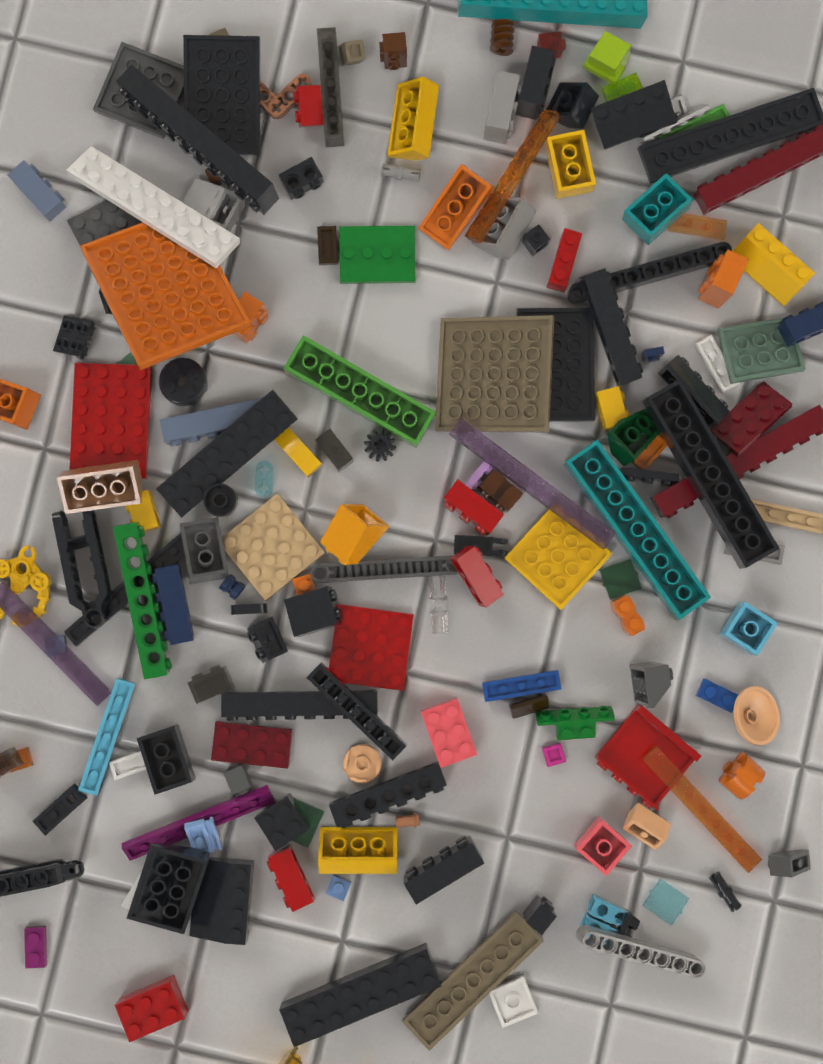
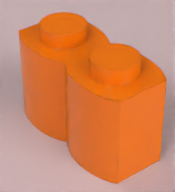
[611,595,645,636]

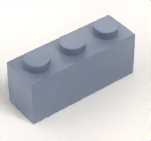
[7,160,67,222]

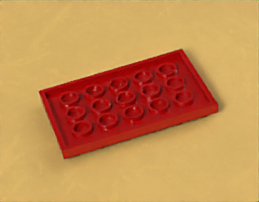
[69,363,152,479]

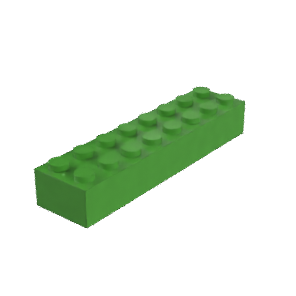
[284,335,436,448]

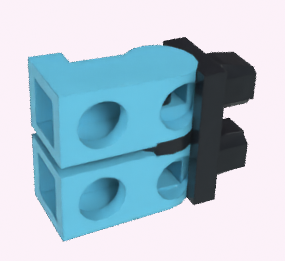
[580,894,640,947]

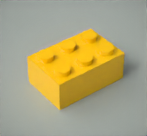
[545,130,596,199]

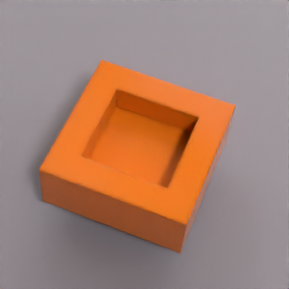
[292,574,315,595]

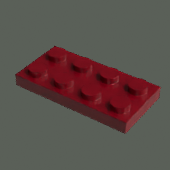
[710,381,793,456]
[211,721,293,769]

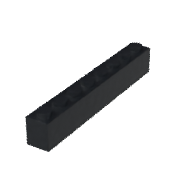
[221,690,378,721]

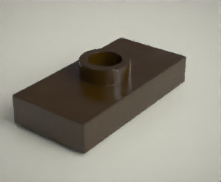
[317,226,338,266]

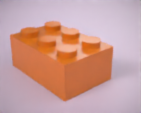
[698,250,749,309]

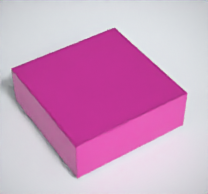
[542,743,566,767]

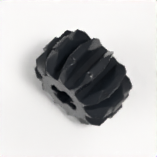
[364,429,396,462]

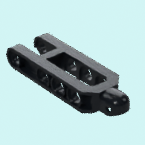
[52,510,113,629]
[0,859,85,897]

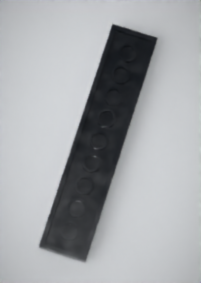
[637,88,823,184]

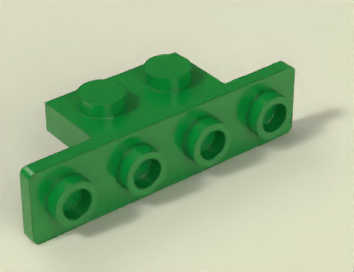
[535,706,615,740]

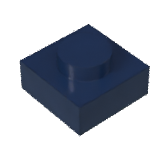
[641,346,665,363]

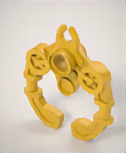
[0,545,52,627]

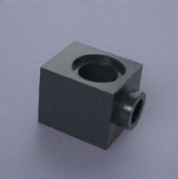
[522,224,550,256]

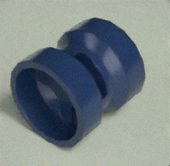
[219,574,246,600]

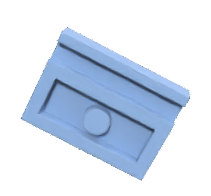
[184,817,222,853]

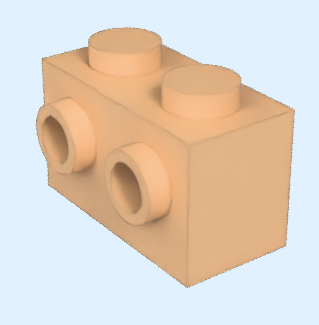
[623,803,671,850]

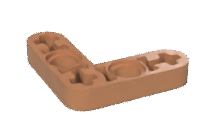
[260,74,312,119]

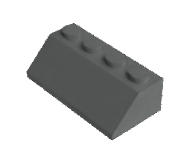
[630,662,673,708]

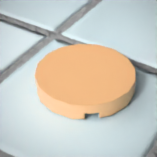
[343,744,381,783]

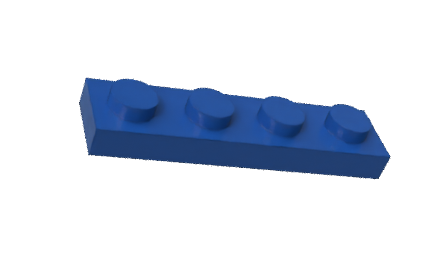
[482,670,561,702]

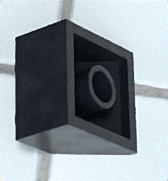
[544,82,599,129]

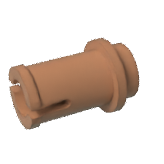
[395,812,420,828]

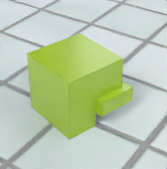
[583,31,631,86]

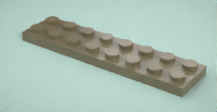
[402,910,544,1051]

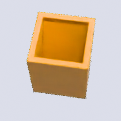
[320,504,389,565]

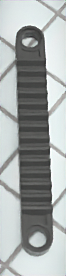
[310,555,459,583]

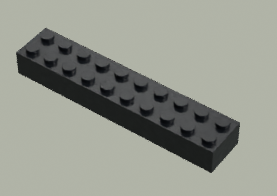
[116,64,279,215]
[642,379,780,569]

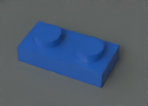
[695,678,738,713]

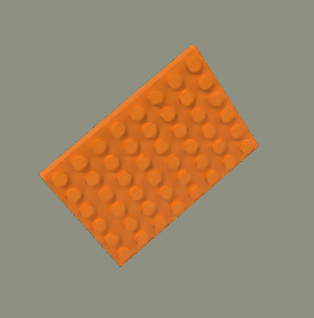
[80,222,251,370]

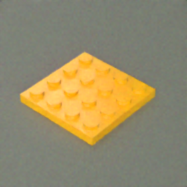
[504,502,613,610]

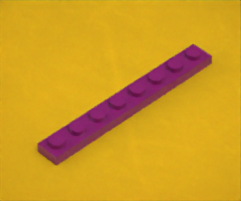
[121,785,275,861]

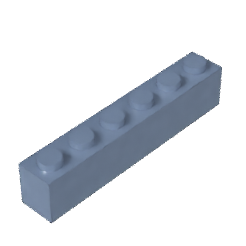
[160,398,262,447]

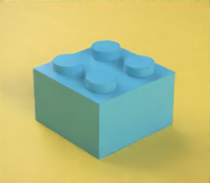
[719,602,778,656]

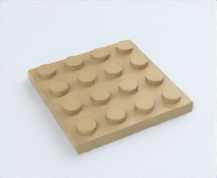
[222,493,325,601]

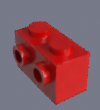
[293,85,324,128]

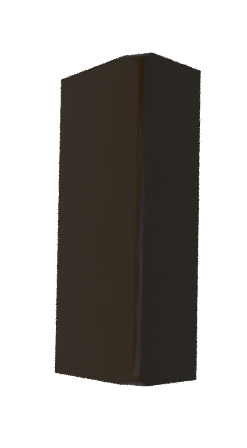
[509,694,549,719]

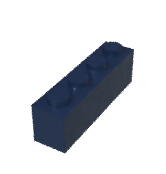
[777,302,823,347]
[152,563,195,645]

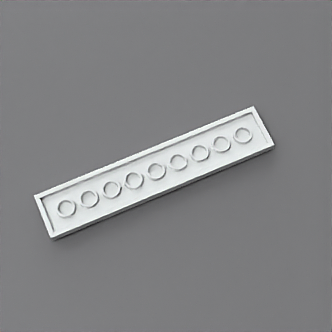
[66,146,240,268]

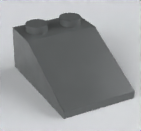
[180,517,229,585]

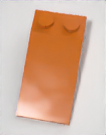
[418,164,495,250]
[0,379,41,430]

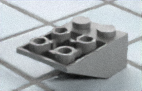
[182,178,246,232]

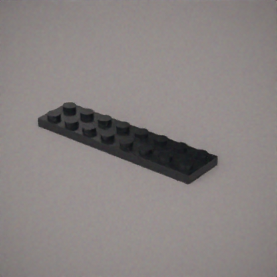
[156,390,298,518]

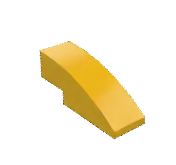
[274,427,322,478]

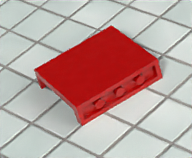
[595,704,702,810]

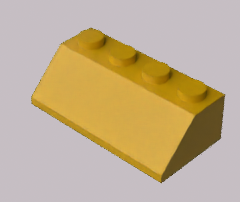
[387,76,439,161]
[732,223,815,307]
[318,827,397,874]

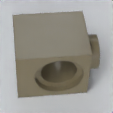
[339,40,366,66]

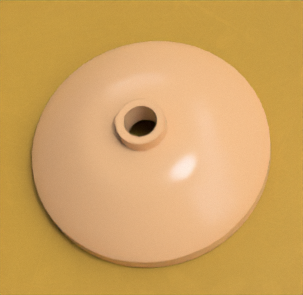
[733,686,780,745]

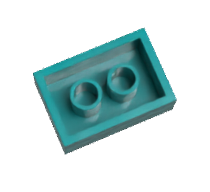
[622,174,693,245]

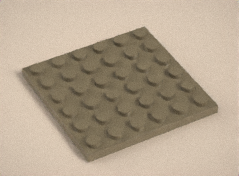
[435,315,554,433]

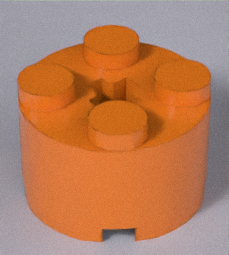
[718,752,765,799]

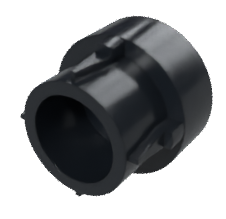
[203,484,238,517]

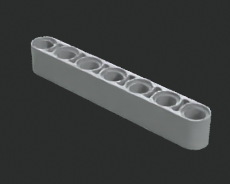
[576,925,706,978]

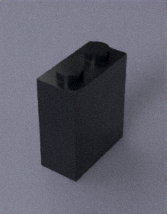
[284,586,343,637]

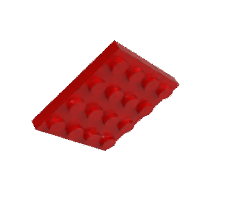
[329,604,414,691]

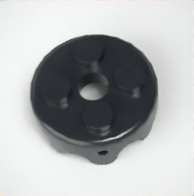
[159,358,208,406]

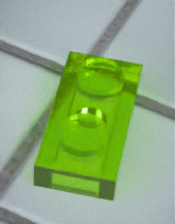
[601,73,643,102]

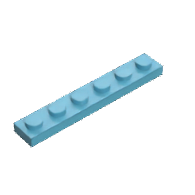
[78,678,135,796]

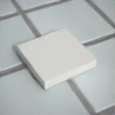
[489,974,539,1028]

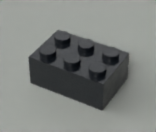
[515,46,556,120]
[137,724,196,795]

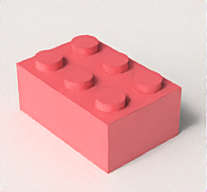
[421,698,477,768]

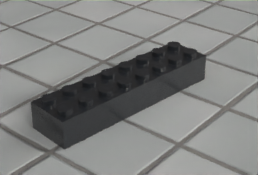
[279,943,441,1047]

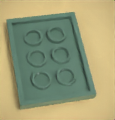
[717,317,806,384]

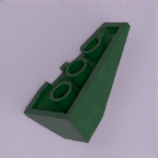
[607,408,660,467]

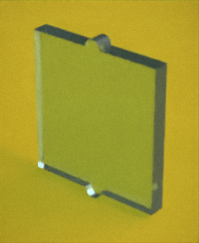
[643,878,689,925]

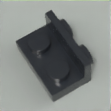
[247,616,288,663]

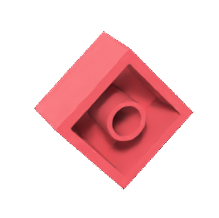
[573,816,632,876]

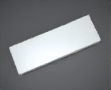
[694,335,740,394]

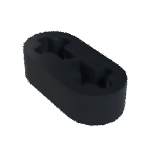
[230,603,267,615]

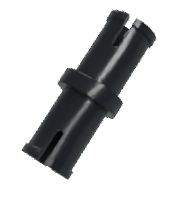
[709,871,742,912]

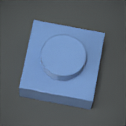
[326,874,352,901]

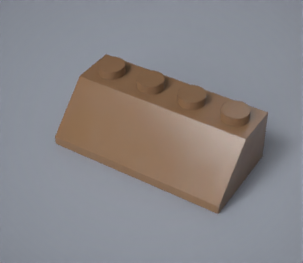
[56,460,142,514]

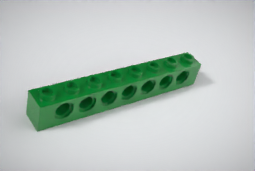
[113,521,172,680]

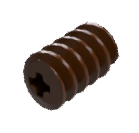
[490,19,515,56]

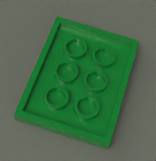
[339,226,415,284]

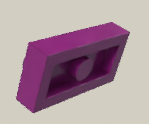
[24,926,47,969]

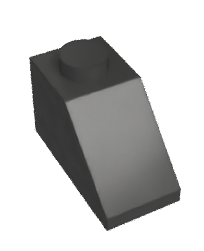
[768,850,811,877]

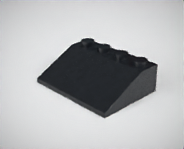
[126,843,210,934]
[189,857,254,945]

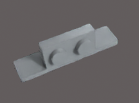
[637,95,710,143]

